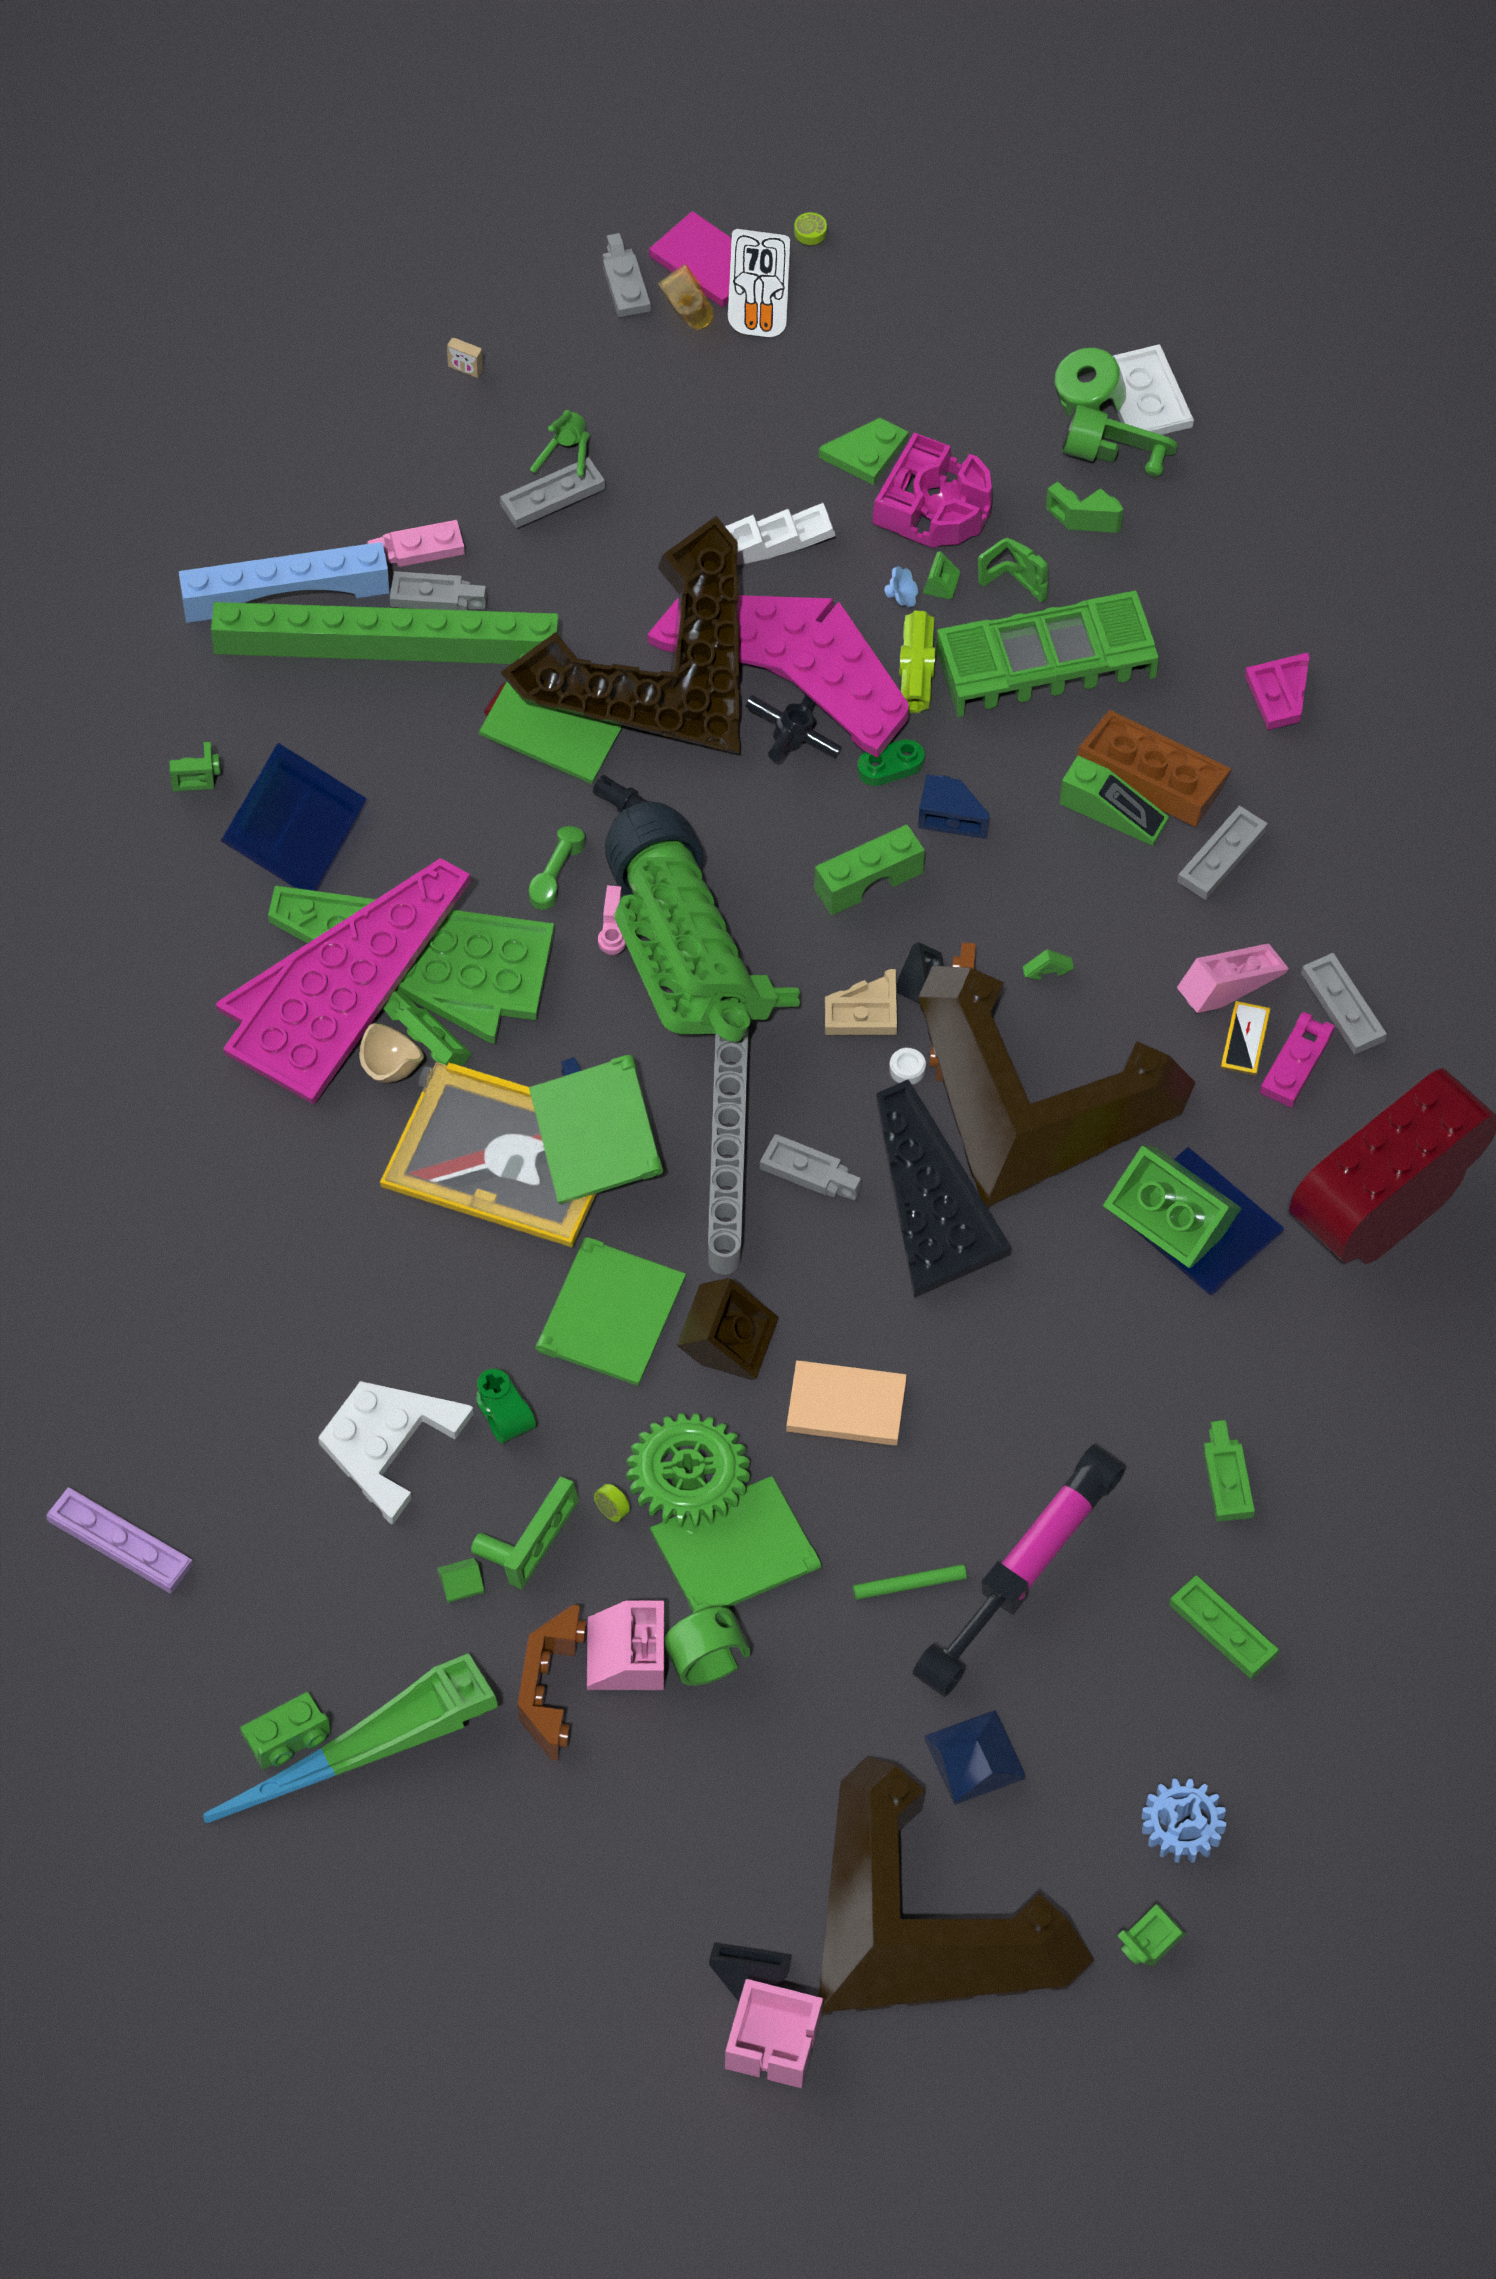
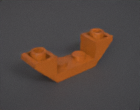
[518,1605,587,1761]

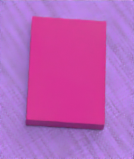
[649,211,732,308]

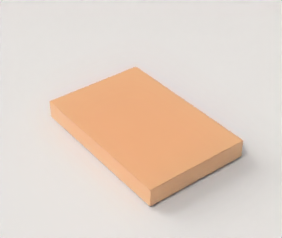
[786,1360,907,1446]

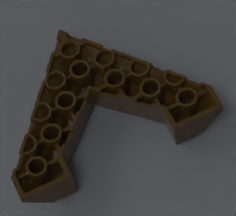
[501,516,740,754]
[918,966,1196,1209]
[819,1756,1094,2015]

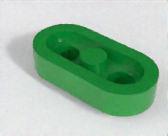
[857,739,925,786]

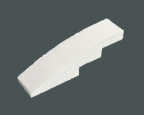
[725,503,836,566]

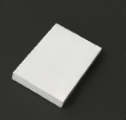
[1110,344,1194,435]

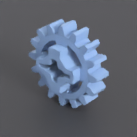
[1141,1779,1226,1863]

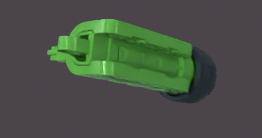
[605,801,800,1042]

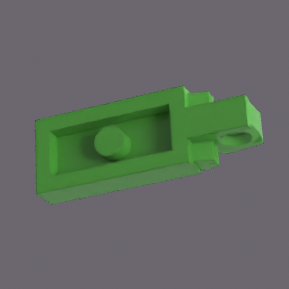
[383,991,472,1066]
[1203,1420,1255,1522]

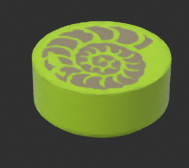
[794,212,827,245]
[594,1484,630,1522]

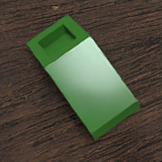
[1046,481,1124,533]

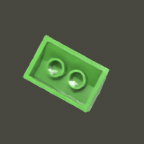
[1103,1145,1242,1268]

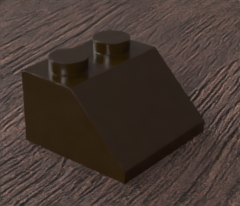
[677,1278,779,1380]

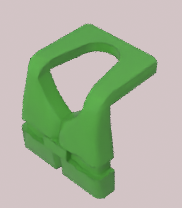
[978,538,1048,602]

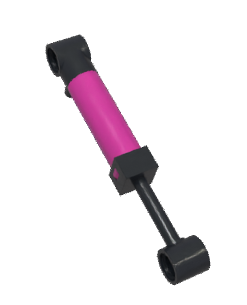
[912,1444,1126,1697]

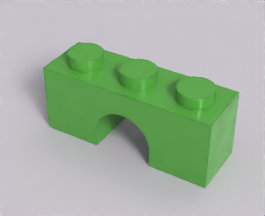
[814,824,925,916]

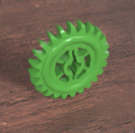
[627,1413,750,1528]

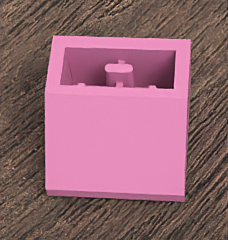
[587,1601,664,1690]

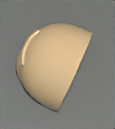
[359,1023,424,1083]

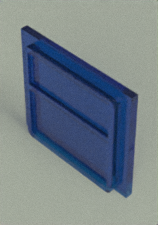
[220,742,367,891]

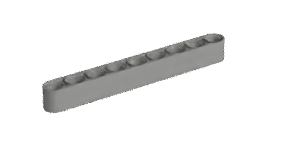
[708,1027,748,1275]

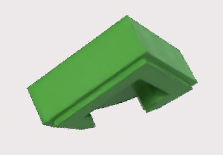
[1023,949,1074,980]

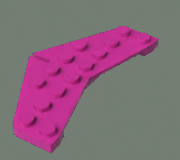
[647,595,909,758]

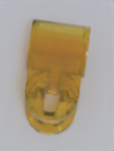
[658,264,714,329]

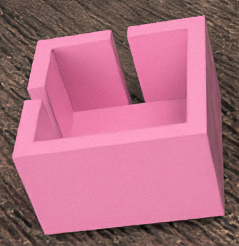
[725,1979,823,2088]

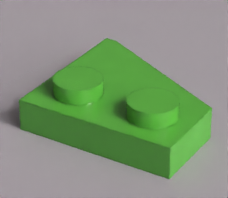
[818,418,909,485]

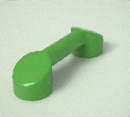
[529,826,585,910]

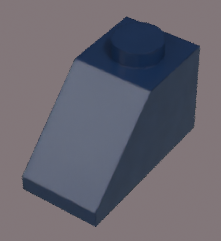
[918,774,990,839]

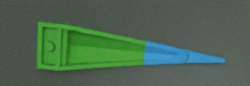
[203,1653,498,1823]

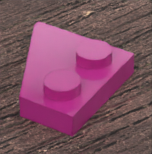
[1244,653,1310,730]

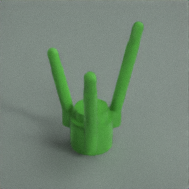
[530,410,590,477]

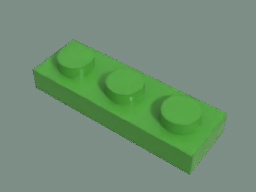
[1169,1575,1279,1680]

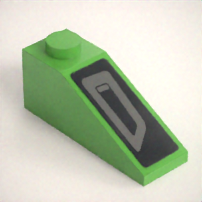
[1059,755,1169,846]

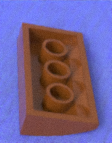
[1076,710,1232,827]

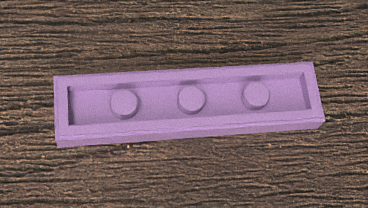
[46,1487,193,1594]

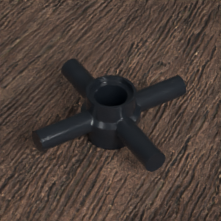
[745,695,842,761]

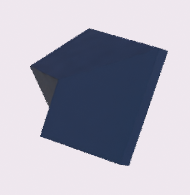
[924,1710,1026,1805]

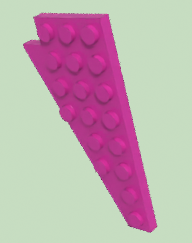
[215,858,472,1105]

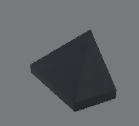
[896,942,944,1003]
[709,1943,792,2002]

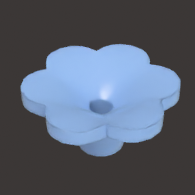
[885,566,918,608]

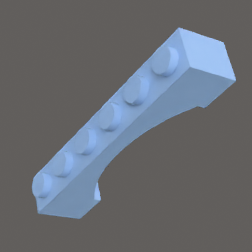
[179,542,389,623]

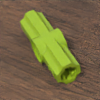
[899,611,935,713]

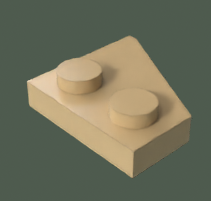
[824,969,897,1035]

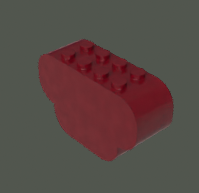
[1289,1068,1496,1264]

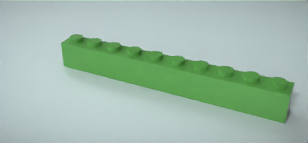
[211,602,559,664]

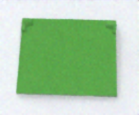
[479,652,623,784]
[529,1055,663,1205]
[535,1237,686,1386]
[650,1476,821,1613]

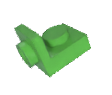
[169,742,220,791]

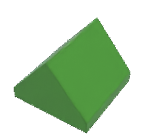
[923,551,961,599]
[437,1558,484,1603]

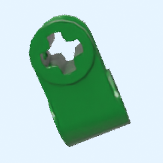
[476,1368,536,1444]

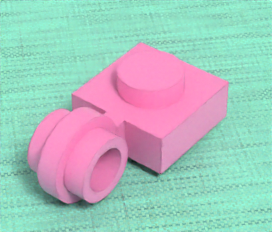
[598,885,626,955]

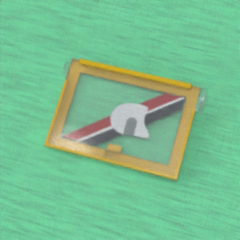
[380,1062,596,1247]

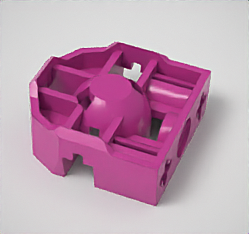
[872,432,992,548]

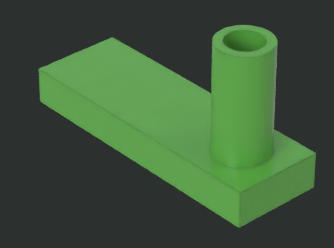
[471,1476,579,1589]

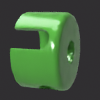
[1055,347,1126,417]
[664,1607,750,1686]

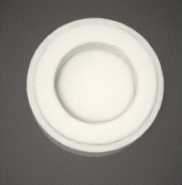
[889,1048,926,1085]

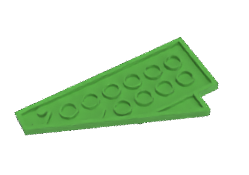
[268,886,554,1044]

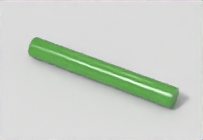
[853,1564,967,1600]

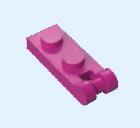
[1260,1011,1336,1108]

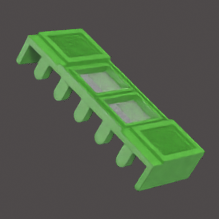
[936,590,1159,717]

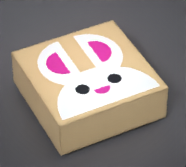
[447,337,483,378]

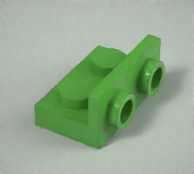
[240,1692,331,1770]

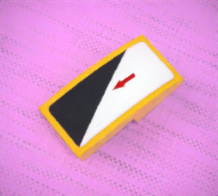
[1221,1001,1271,1076]

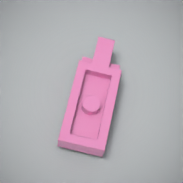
[367,520,465,567]

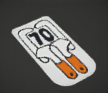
[728,229,790,337]

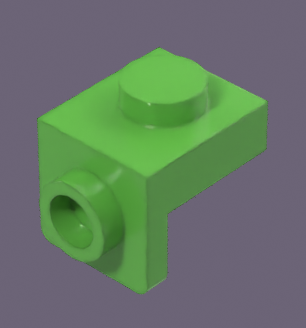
[1118,1904,1186,1966]

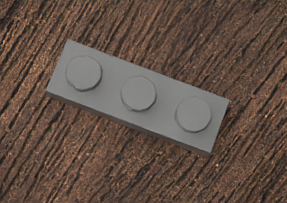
[500,457,605,528]
[1177,805,1268,900]
[1301,953,1387,1055]

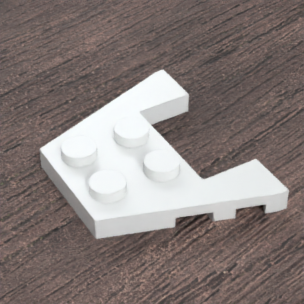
[319,1381,474,1525]

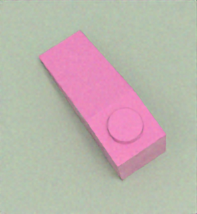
[1177,943,1289,1013]

